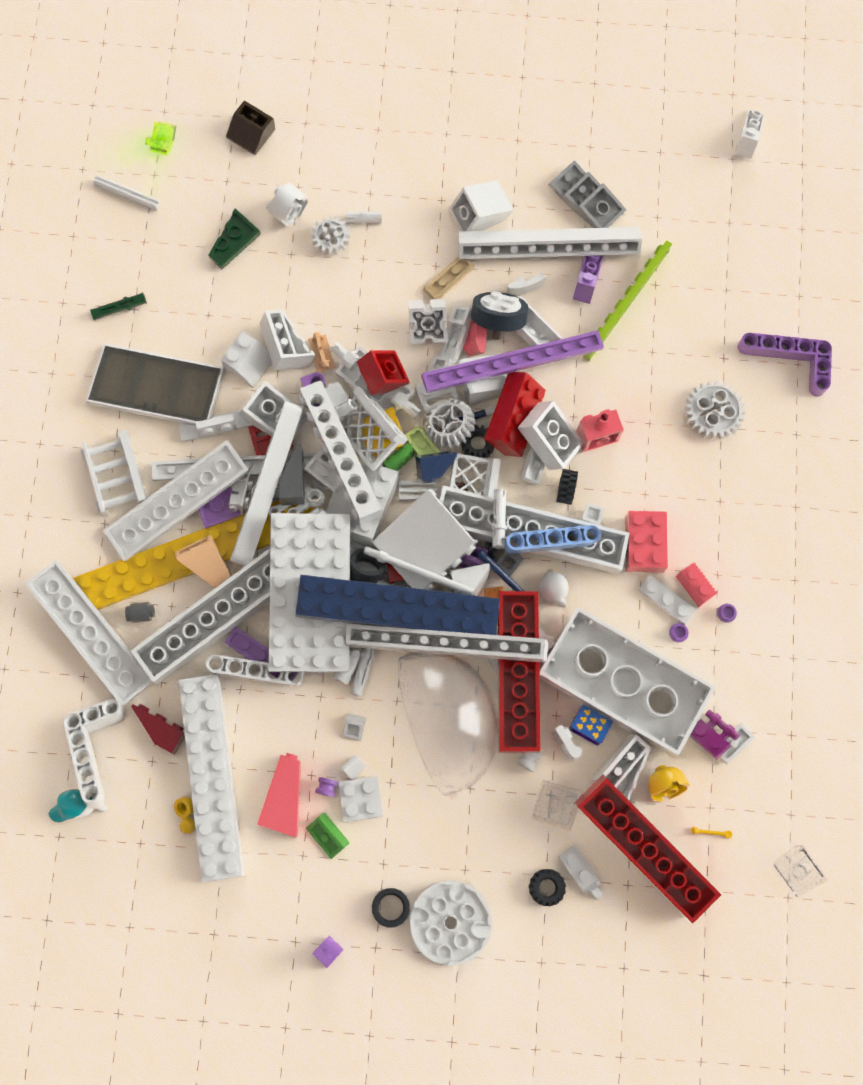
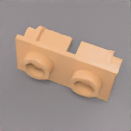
[308,332,335,373]

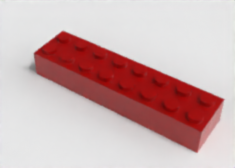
[497,591,541,753]
[574,774,722,924]

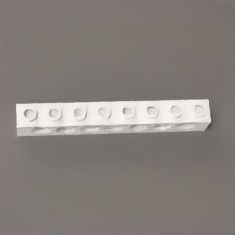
[298,381,382,525]

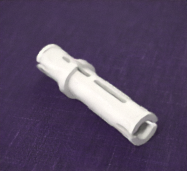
[491,489,507,549]
[350,648,375,696]

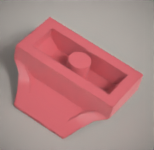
[463,320,487,356]

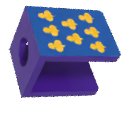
[568,704,613,746]

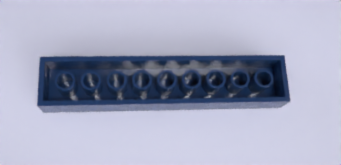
[295,574,500,635]

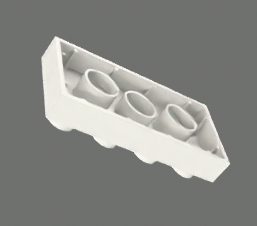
[540,606,716,758]

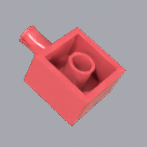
[576,409,624,452]

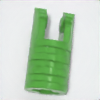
[382,444,415,471]

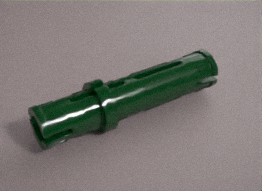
[90,292,147,321]

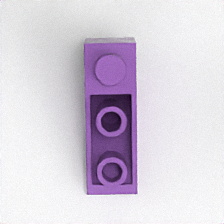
[572,255,604,304]

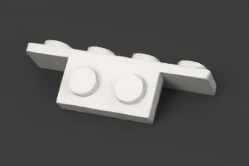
[516,295,563,347]
[178,410,253,442]

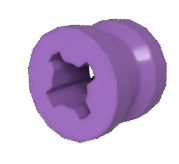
[315,777,338,797]

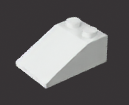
[238,381,307,438]

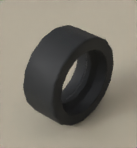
[350,548,386,584]
[371,888,410,928]

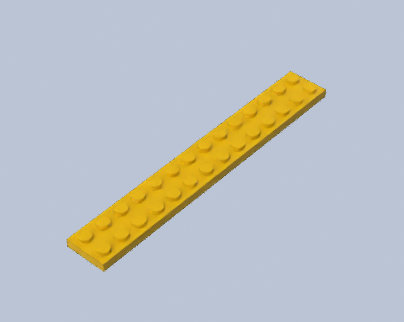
[73,493,317,610]

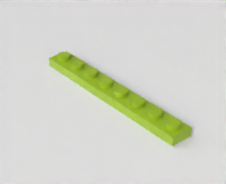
[583,240,672,362]

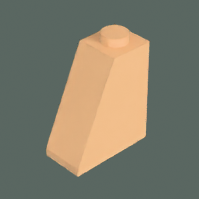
[176,535,232,588]

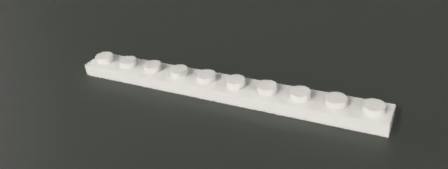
[152,451,343,482]

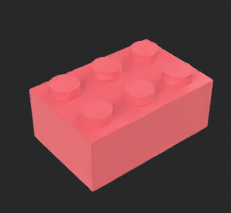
[625,511,668,573]

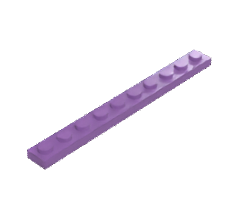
[421,330,604,393]

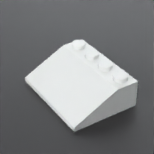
[326,464,399,547]

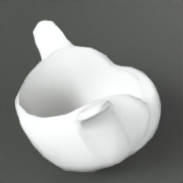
[539,569,569,608]

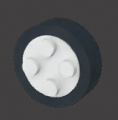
[471,292,528,340]

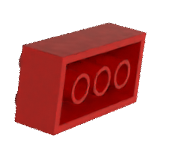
[484,372,546,457]

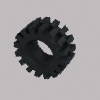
[461,425,494,458]
[556,469,578,505]
[528,869,566,907]

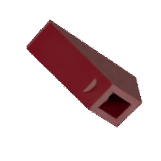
[131,704,185,755]

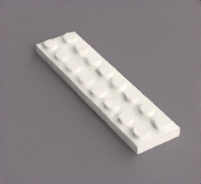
[103,440,250,562]
[25,559,153,706]

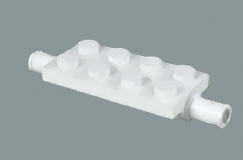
[329,341,422,420]

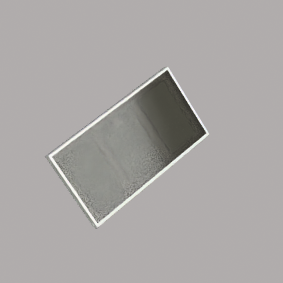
[86,343,224,426]

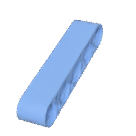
[504,525,601,554]

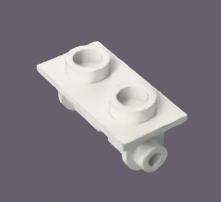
[228,473,253,516]

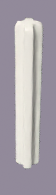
[93,175,160,211]

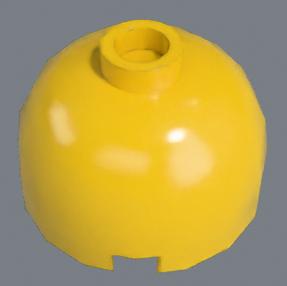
[648,765,690,802]

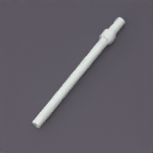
[364,546,475,595]

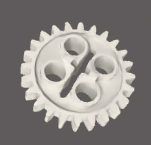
[684,380,746,440]

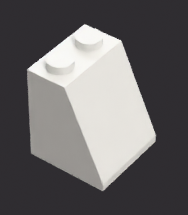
[449,180,514,232]
[457,354,507,407]

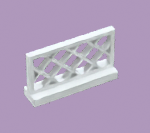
[340,386,408,471]
[449,453,501,498]

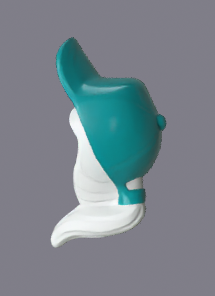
[48,789,109,823]

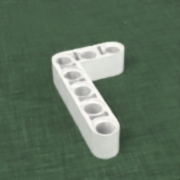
[206,655,304,686]
[64,699,125,809]

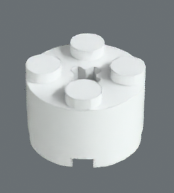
[266,183,309,226]

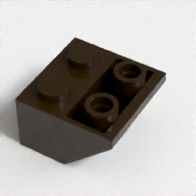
[226,100,276,155]

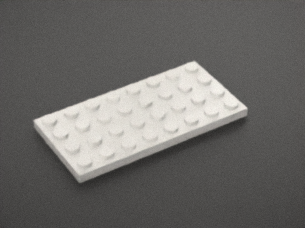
[269,513,350,672]

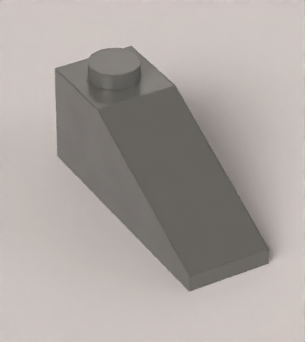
[276,444,305,506]

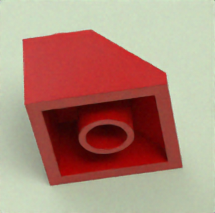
[356,350,410,395]

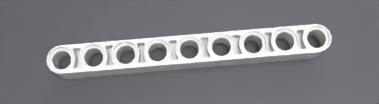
[230,401,303,566]

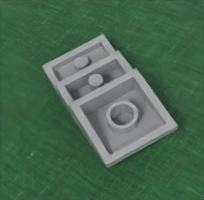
[548,160,627,228]

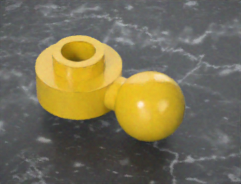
[174,796,195,834]

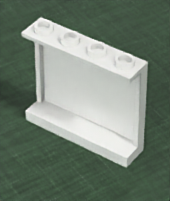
[372,489,478,590]

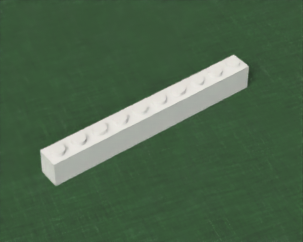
[458,227,643,259]
[345,624,548,663]

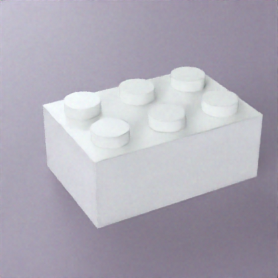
[518,401,584,470]

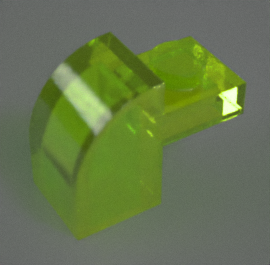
[145,121,177,155]

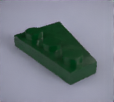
[208,208,261,270]

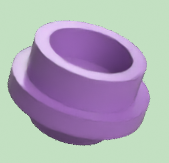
[717,603,737,623]
[669,623,689,643]

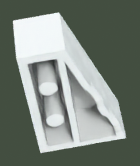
[259,310,315,370]
[592,734,651,800]

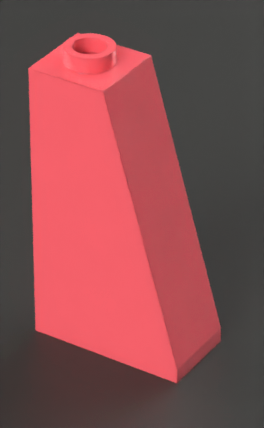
[257,753,301,838]

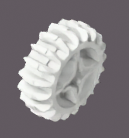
[425,398,476,449]

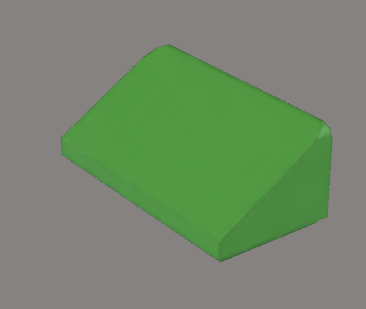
[306,813,350,859]

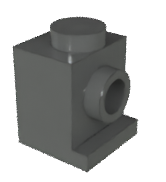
[496,551,524,576]

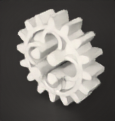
[311,216,350,256]

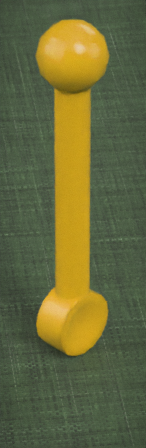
[691,826,733,839]

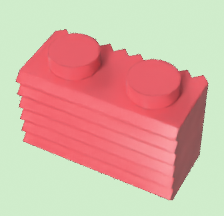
[675,562,717,607]

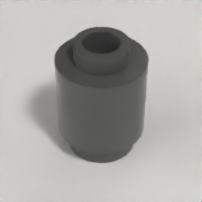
[125,602,155,623]

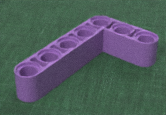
[737,332,832,397]

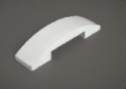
[428,305,472,372]

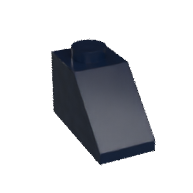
[415,451,457,483]

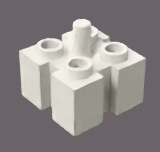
[408,299,448,344]

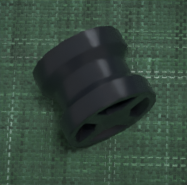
[483,541,500,560]

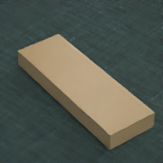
[423,256,475,299]

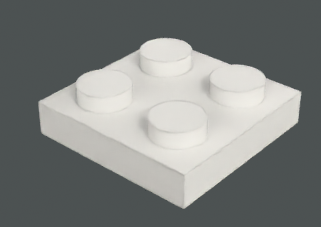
[338,776,383,822]

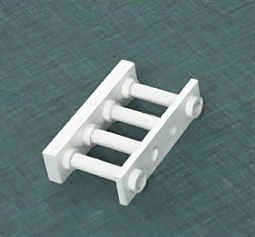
[80,429,147,517]

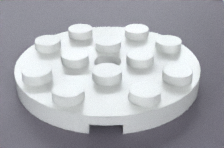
[410,881,492,966]

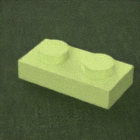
[405,425,440,455]

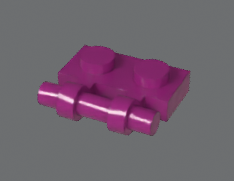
[689,710,740,760]

